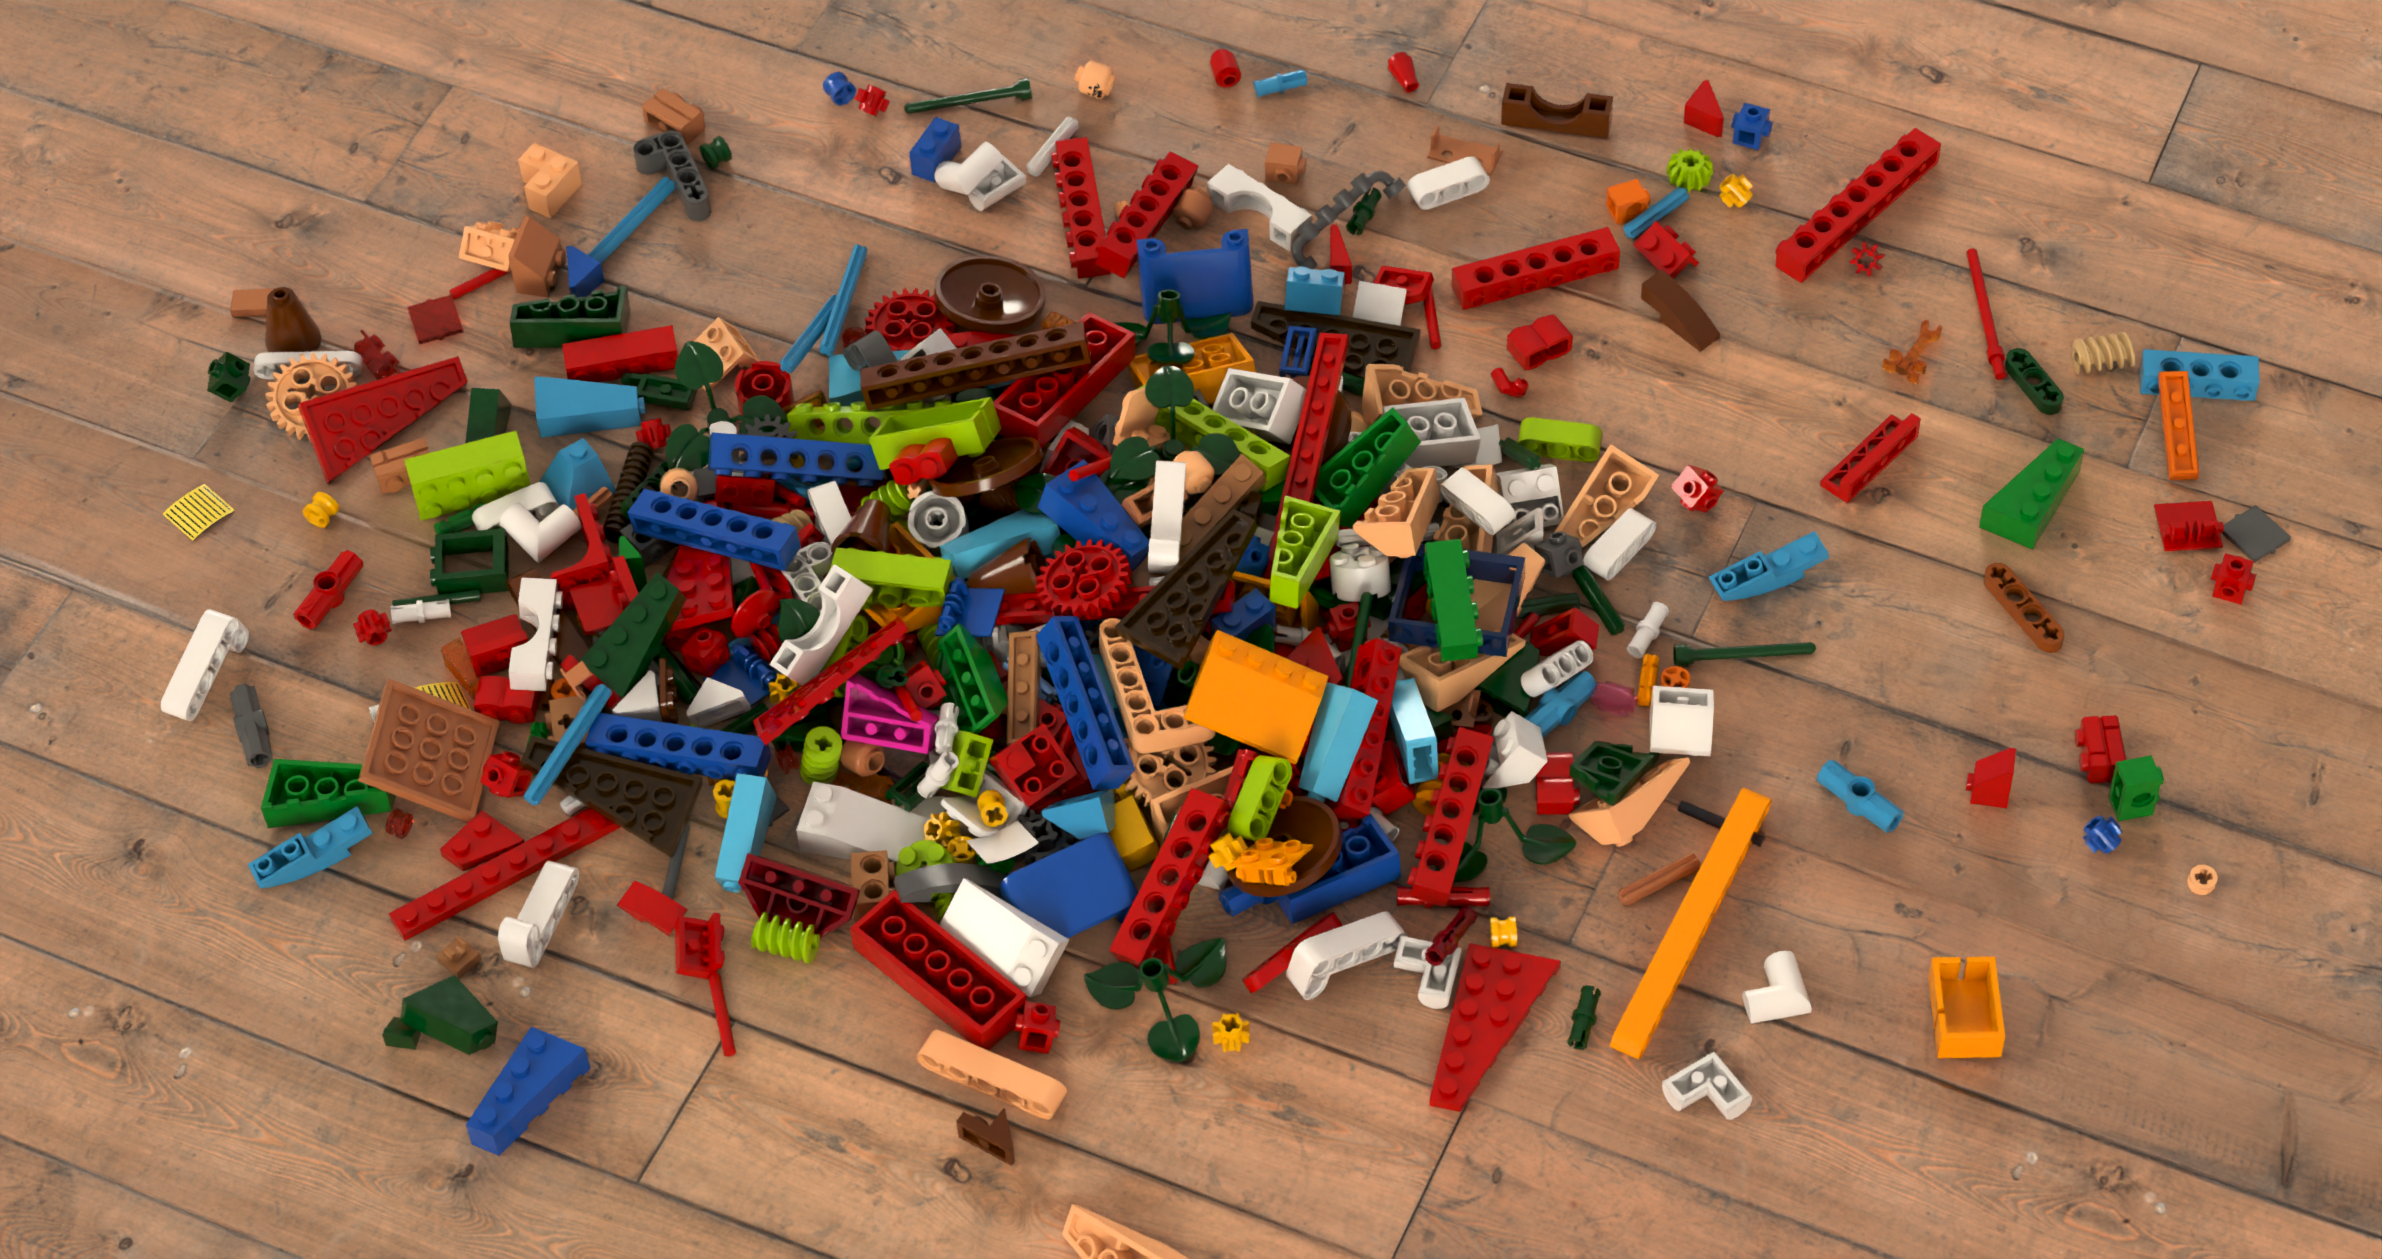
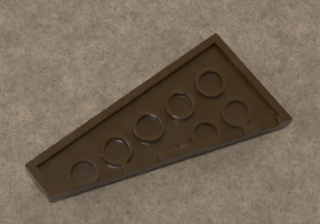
[1251,301,1420,379]
[521,736,703,858]

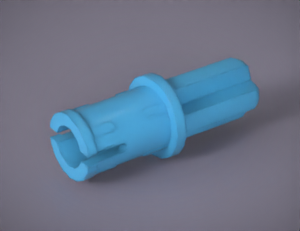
[1253,70,1308,97]

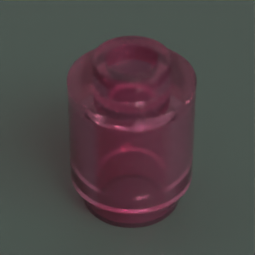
[1592,681,1638,717]

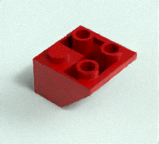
[988,723,1078,808]

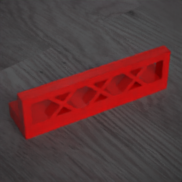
[1820,413,1921,503]

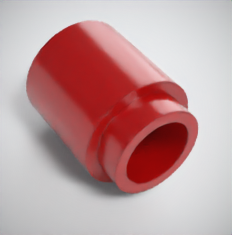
[1210,49,1241,88]

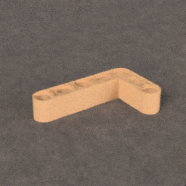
[1099,618,1216,754]

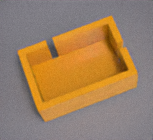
[1928,956,2005,1058]

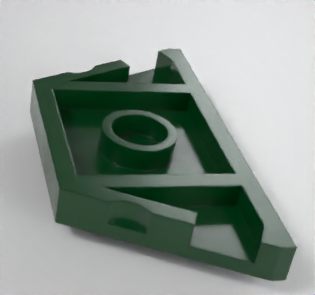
[1569,741,1660,806]

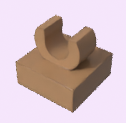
[436,936,481,979]

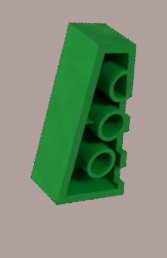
[1314,407,1421,529]
[1979,438,2085,550]
[1423,539,1483,662]
[261,759,396,828]

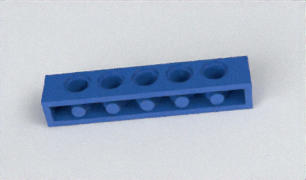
[708,432,884,488]
[628,489,801,571]
[1036,616,1135,790]
[585,713,772,780]

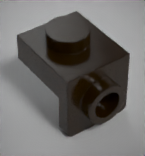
[1240,491,1277,540]

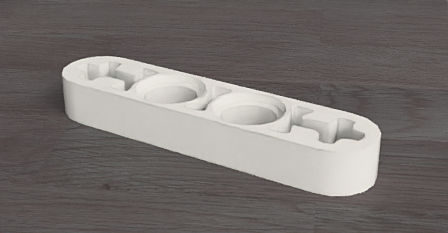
[253,351,363,379]

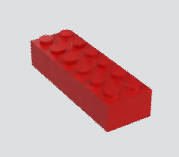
[993,312,1135,449]
[850,890,1027,1051]

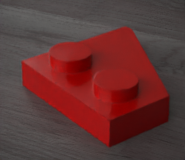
[1373,265,1434,305]
[1286,626,1344,686]
[440,810,524,871]

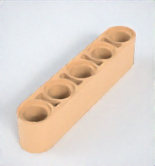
[916,1030,1067,1119]

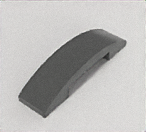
[894,863,1008,902]

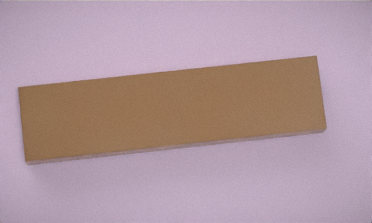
[1007,630,1040,746]

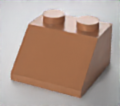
[508,216,566,297]

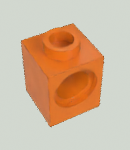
[1606,179,1651,225]

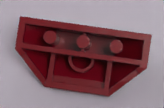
[738,853,861,939]

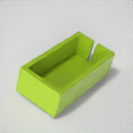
[869,397,1002,470]
[404,430,531,521]

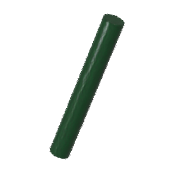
[392,589,481,606]

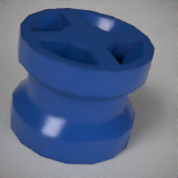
[823,72,856,106]

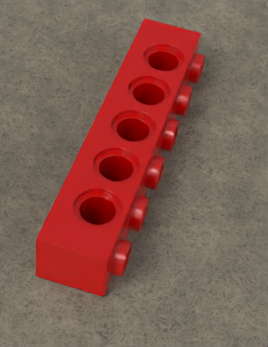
[1051,137,1111,279]
[1095,151,1199,279]
[1452,227,1620,310]
[1327,638,1402,823]
[1407,727,1494,907]
[1109,788,1232,969]

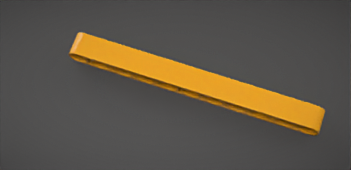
[1610,787,1772,1060]

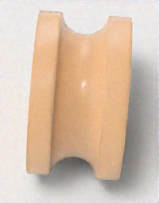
[2187,865,2218,895]

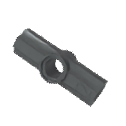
[230,683,273,768]

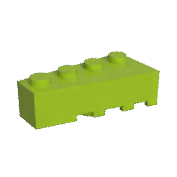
[1269,495,1340,609]
[830,548,954,610]

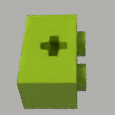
[940,730,993,798]

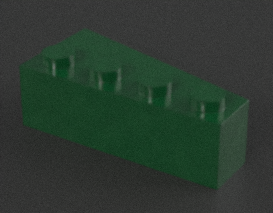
[509,285,630,348]

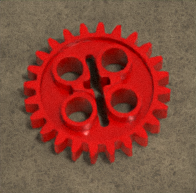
[865,288,956,351]
[1035,539,1132,620]

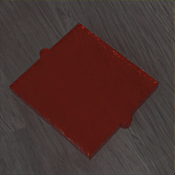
[407,295,463,344]

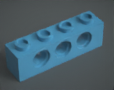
[2139,349,2260,401]

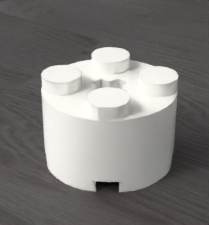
[908,491,969,557]
[1329,542,1391,602]

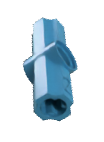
[1525,671,1598,738]
[1816,760,1904,833]

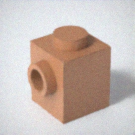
[1265,142,1307,185]

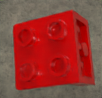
[569,555,638,635]
[461,614,529,678]

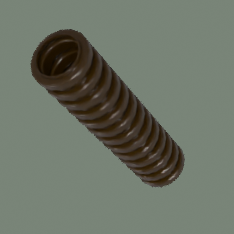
[603,442,654,543]

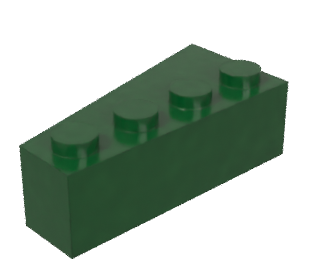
[579,572,687,699]

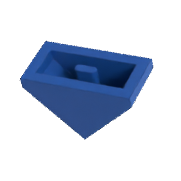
[566,246,604,298]

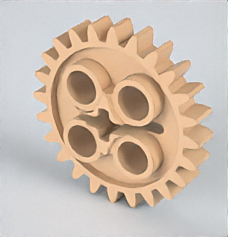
[266,352,357,442]
[1124,727,1217,807]

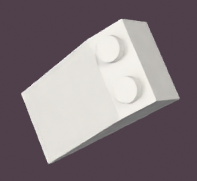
[796,781,929,868]
[939,878,1069,997]

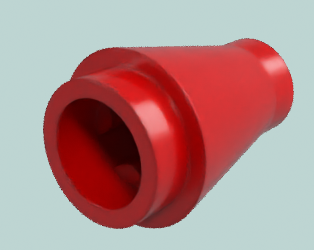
[1388,52,1419,93]

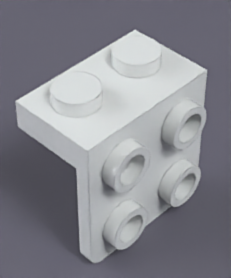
[940,770,1029,838]

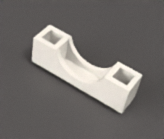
[1207,164,1312,252]
[769,564,873,685]
[509,578,563,691]

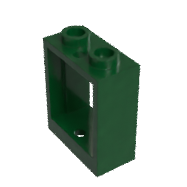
[430,528,509,594]

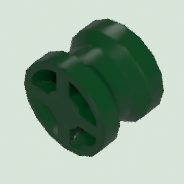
[699,136,732,169]

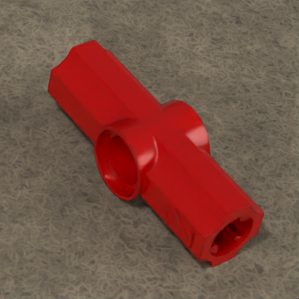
[293,549,364,630]

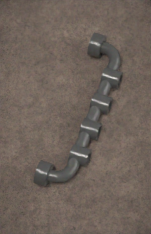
[1292,171,1406,269]

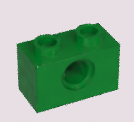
[2108,755,2164,822]

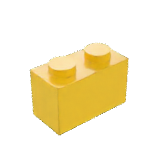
[1108,795,1160,872]

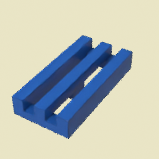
[1279,326,1317,378]

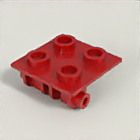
[2154,501,2224,551]

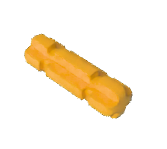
[1637,654,1659,707]

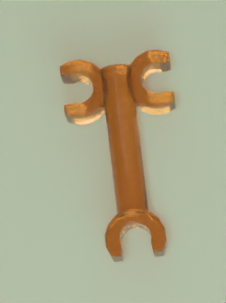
[1882,319,1942,384]

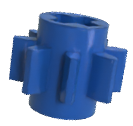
[2083,816,2123,854]

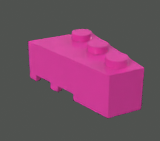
[841,673,939,754]

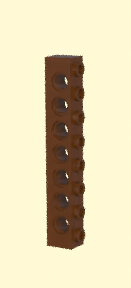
[860,321,1091,411]

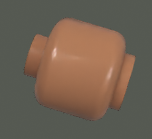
[1173,188,1213,230]
[840,740,885,777]

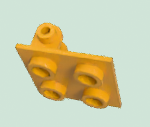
[1230,838,1313,886]

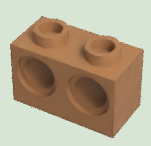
[850,850,896,921]

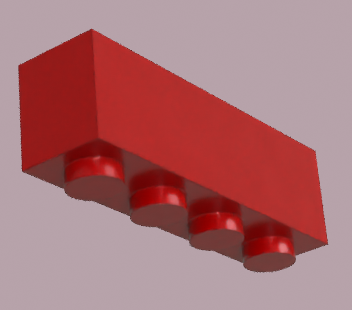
[562,325,678,382]

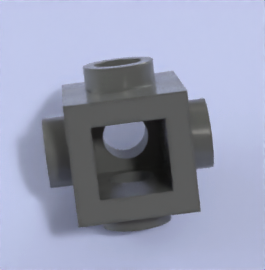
[1534,532,1584,578]

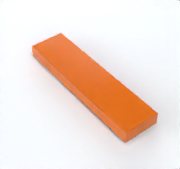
[2158,371,2199,480]

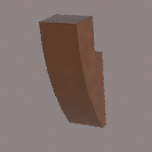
[1641,269,1720,352]

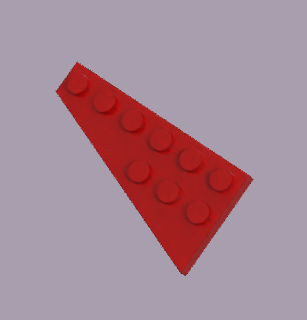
[298,356,468,484]
[667,500,735,632]
[753,616,908,746]
[1429,943,1561,1112]

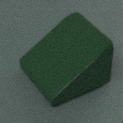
[382,1017,421,1050]

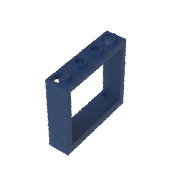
[1388,544,1525,657]

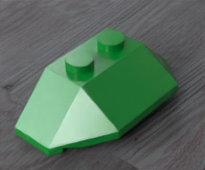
[935,623,1008,734]

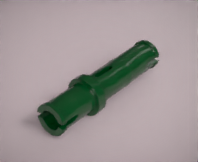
[853,665,908,688]

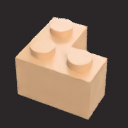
[518,143,582,219]

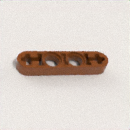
[1984,563,2064,653]

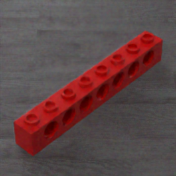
[1775,128,1941,283]

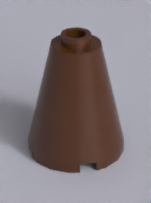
[265,287,322,352]
[831,499,891,555]
[966,537,1048,595]

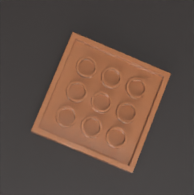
[358,678,500,823]

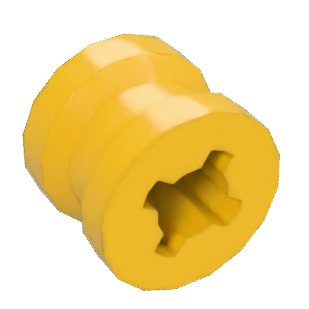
[302,492,339,528]
[947,836,978,865]
[1490,916,1517,948]

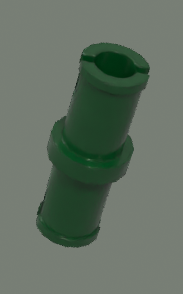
[1346,187,1381,235]
[1567,985,1601,1050]

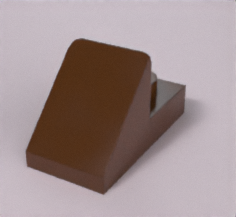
[956,1108,1015,1166]

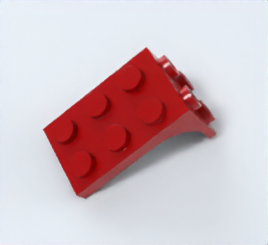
[550,493,613,612]

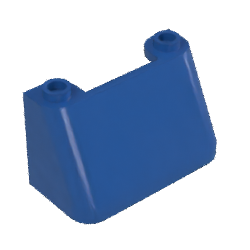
[1137,229,1254,324]
[1000,833,1138,938]

